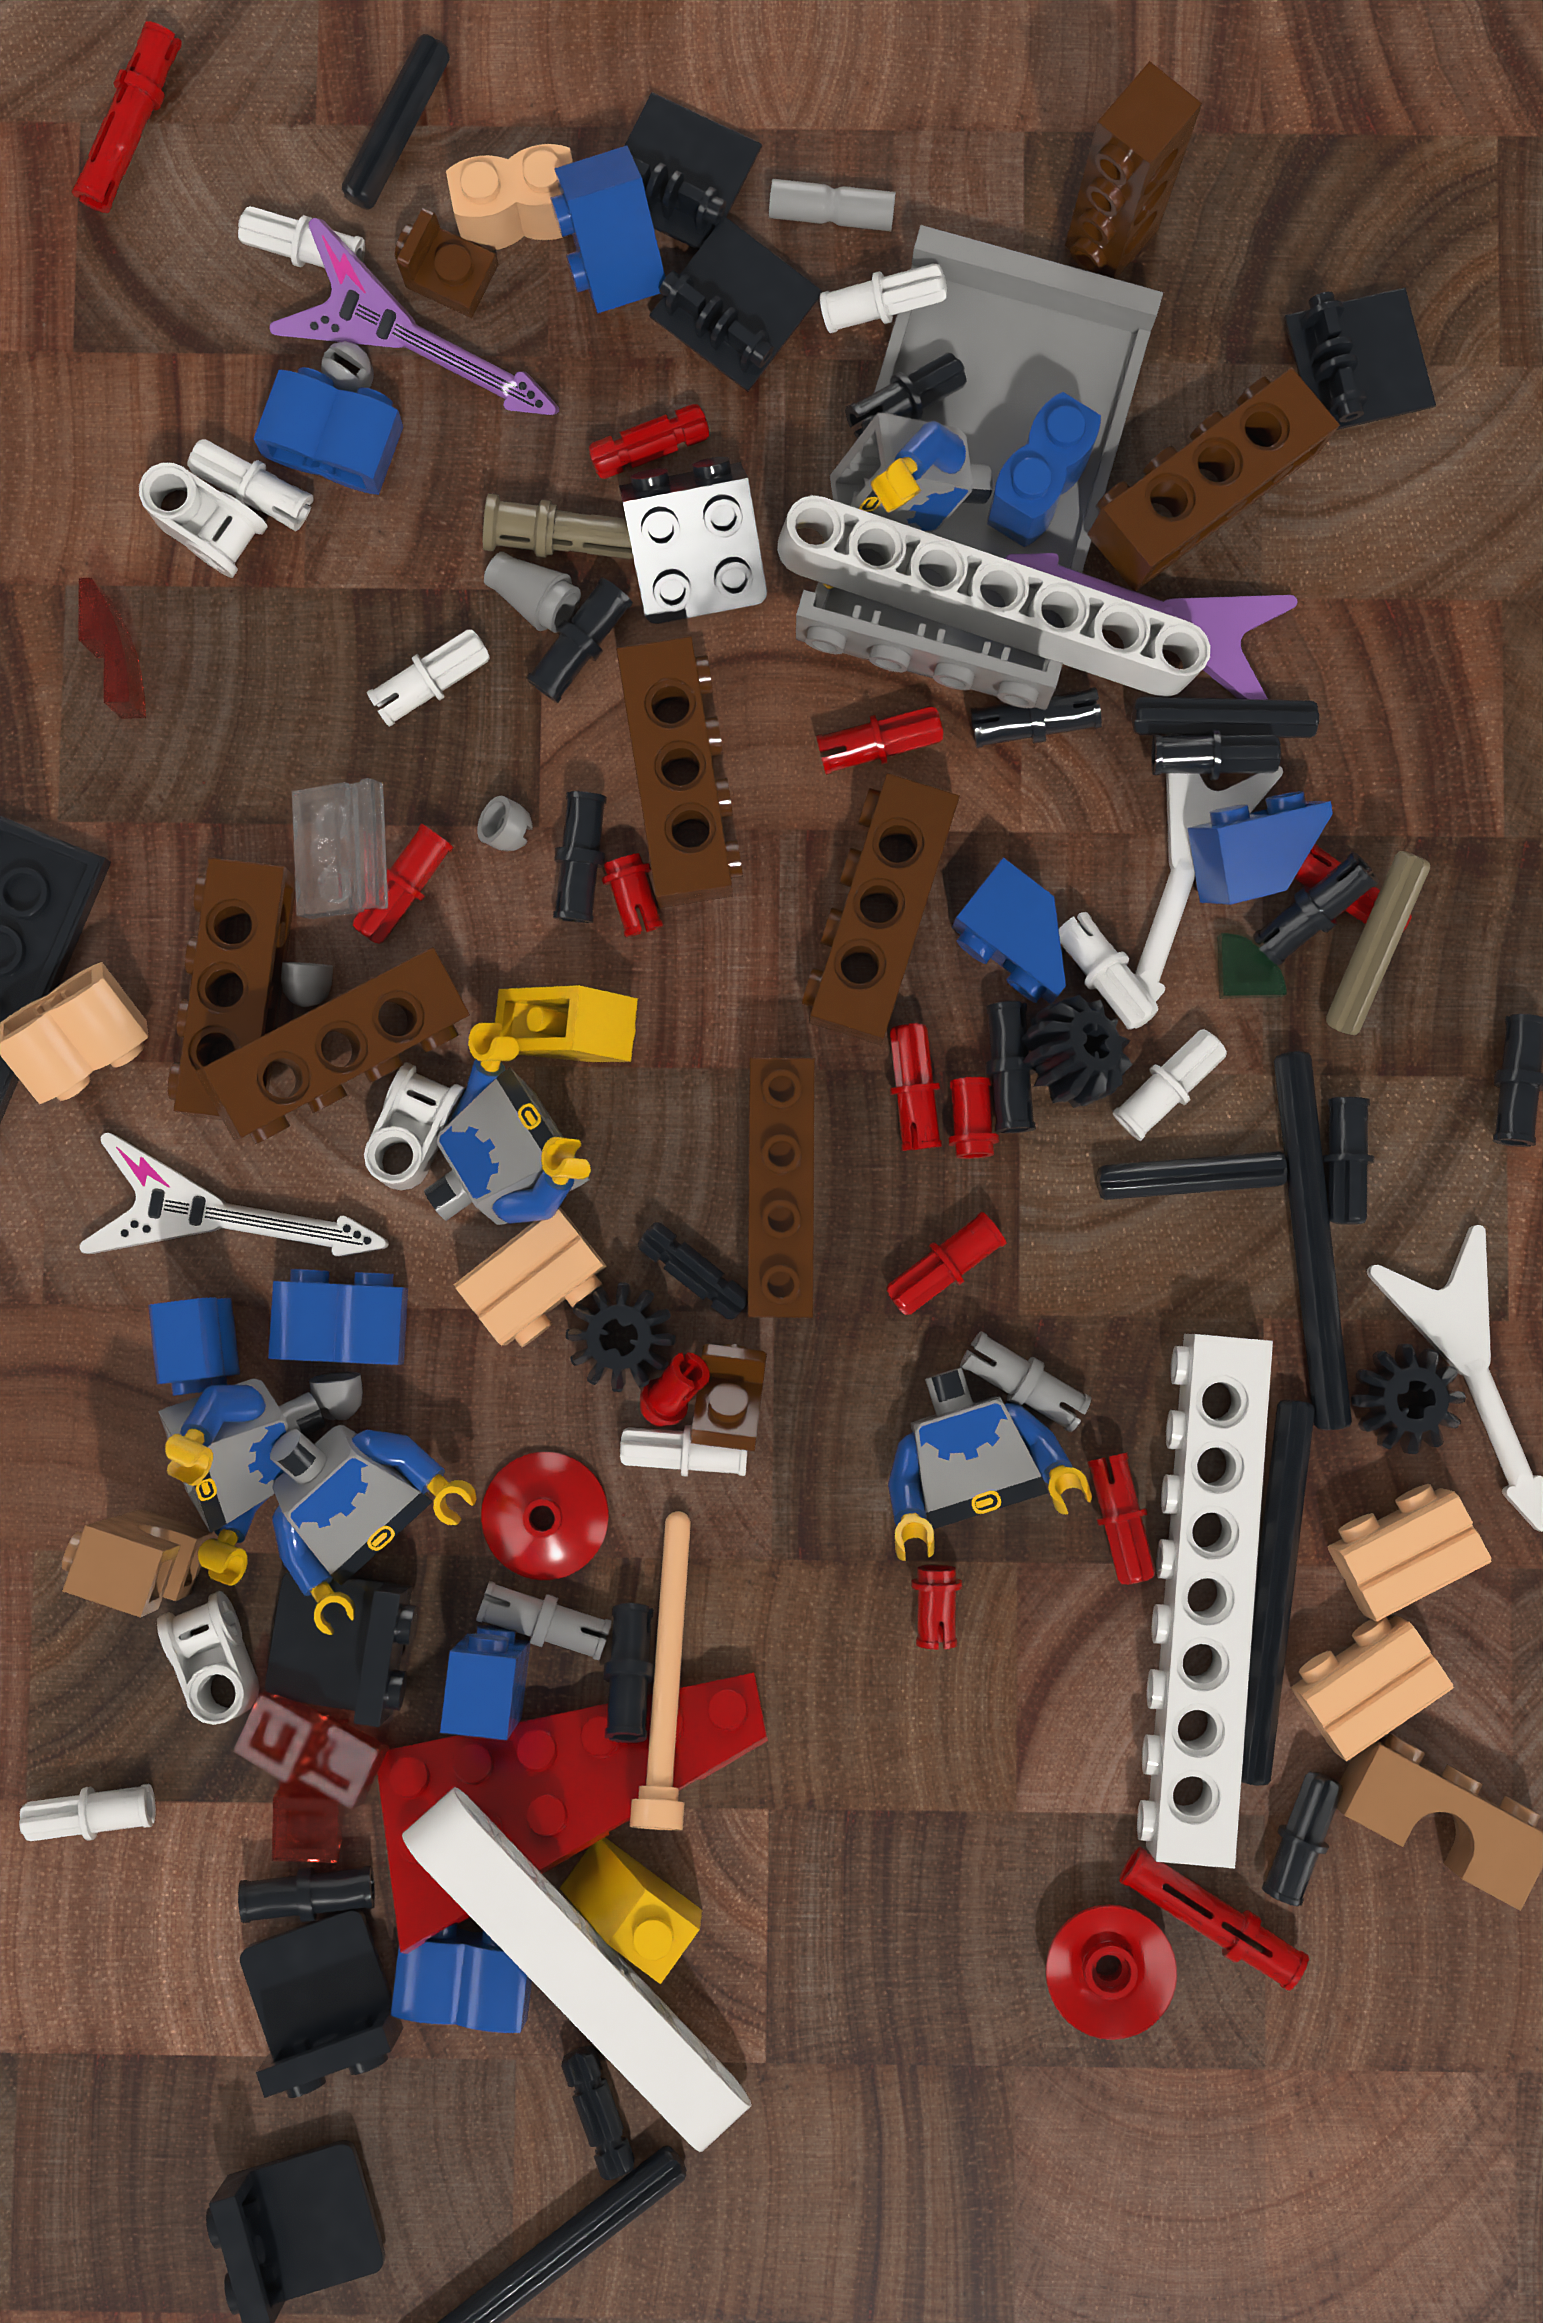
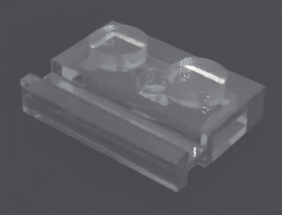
[292,778,388,919]

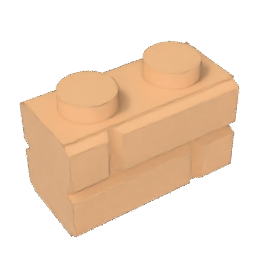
[453,1207,607,1347]
[1328,1484,1492,1622]
[1291,1615,1454,1762]

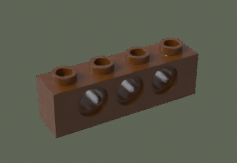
[1065,61,1202,279]
[1087,367,1340,592]
[616,636,743,909]
[802,773,960,1046]
[168,857,297,1120]
[196,947,470,1144]
[748,1058,815,1318]

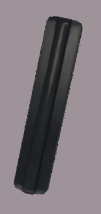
[342,34,450,210]
[1132,697,1320,738]
[1097,1151,1287,1200]

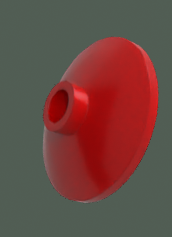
[481,1452,609,1580]
[1045,1904,1177,2040]

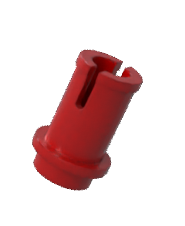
[602,853,664,938]
[948,1077,999,1159]
[640,1352,710,1426]
[911,1564,962,1650]

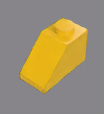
[495,985,638,1062]
[560,1837,702,1984]

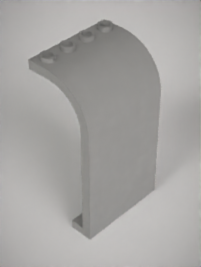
[796,225,1163,710]

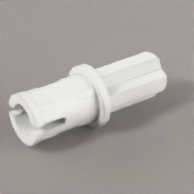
[238,206,365,268]
[820,263,947,333]
[187,439,314,531]
[367,629,490,727]
[1059,912,1158,1029]
[1113,1029,1227,1141]
[620,1425,747,1476]
[19,1784,156,1841]

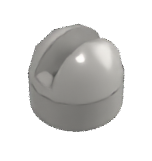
[321,341,374,393]
[477,796,533,852]
[281,962,333,1007]
[309,1372,363,1420]

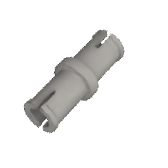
[960,1331,1091,1432]
[476,1581,612,1661]

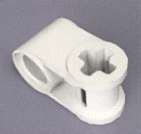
[139,463,268,578]
[364,1062,465,1190]
[157,1591,260,1725]

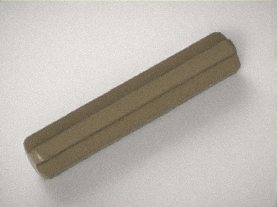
[1326,851,1430,1035]

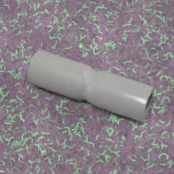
[769,178,896,231]

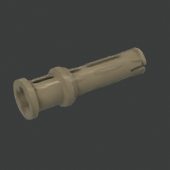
[483,493,634,559]

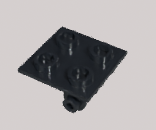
[610,92,762,250]
[649,216,823,392]
[1284,288,1436,430]

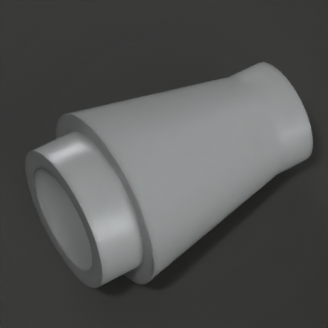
[484,552,581,633]

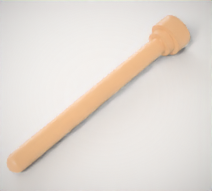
[630,1511,691,1831]

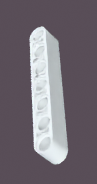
[777,495,1210,697]
[402,1787,752,2152]

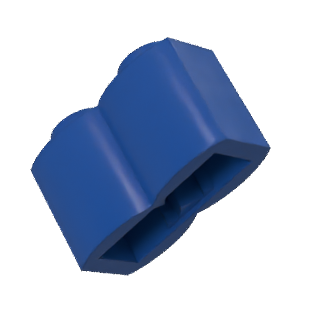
[254,367,403,495]
[987,392,1101,547]
[268,1269,408,1365]
[148,1297,240,1396]
[391,1922,532,2033]

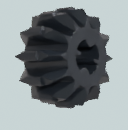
[1021,995,1132,1108]
[566,1282,676,1392]
[1351,1344,1467,1454]

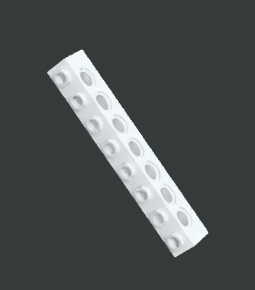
[1137,1334,1273,1868]

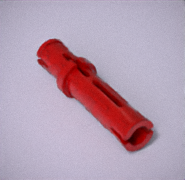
[71,21,182,213]
[1119,1846,1309,1991]

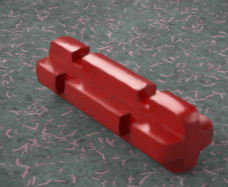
[589,403,709,479]

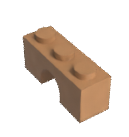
[62,1509,212,1618]
[1336,1733,1543,1911]

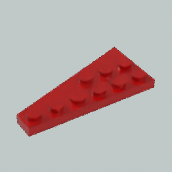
[375,1672,768,1954]

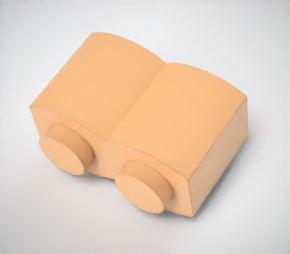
[446,144,573,251]
[0,962,148,1104]

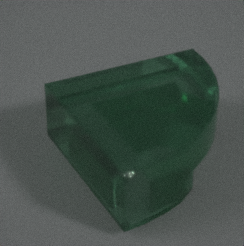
[1217,933,1287,999]

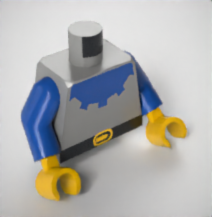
[822,413,993,589]
[424,1023,591,1225]
[888,1368,1092,1561]
[158,1379,325,1586]
[270,1425,477,1635]

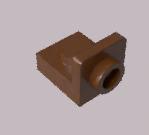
[395,208,499,318]
[691,1344,767,1452]

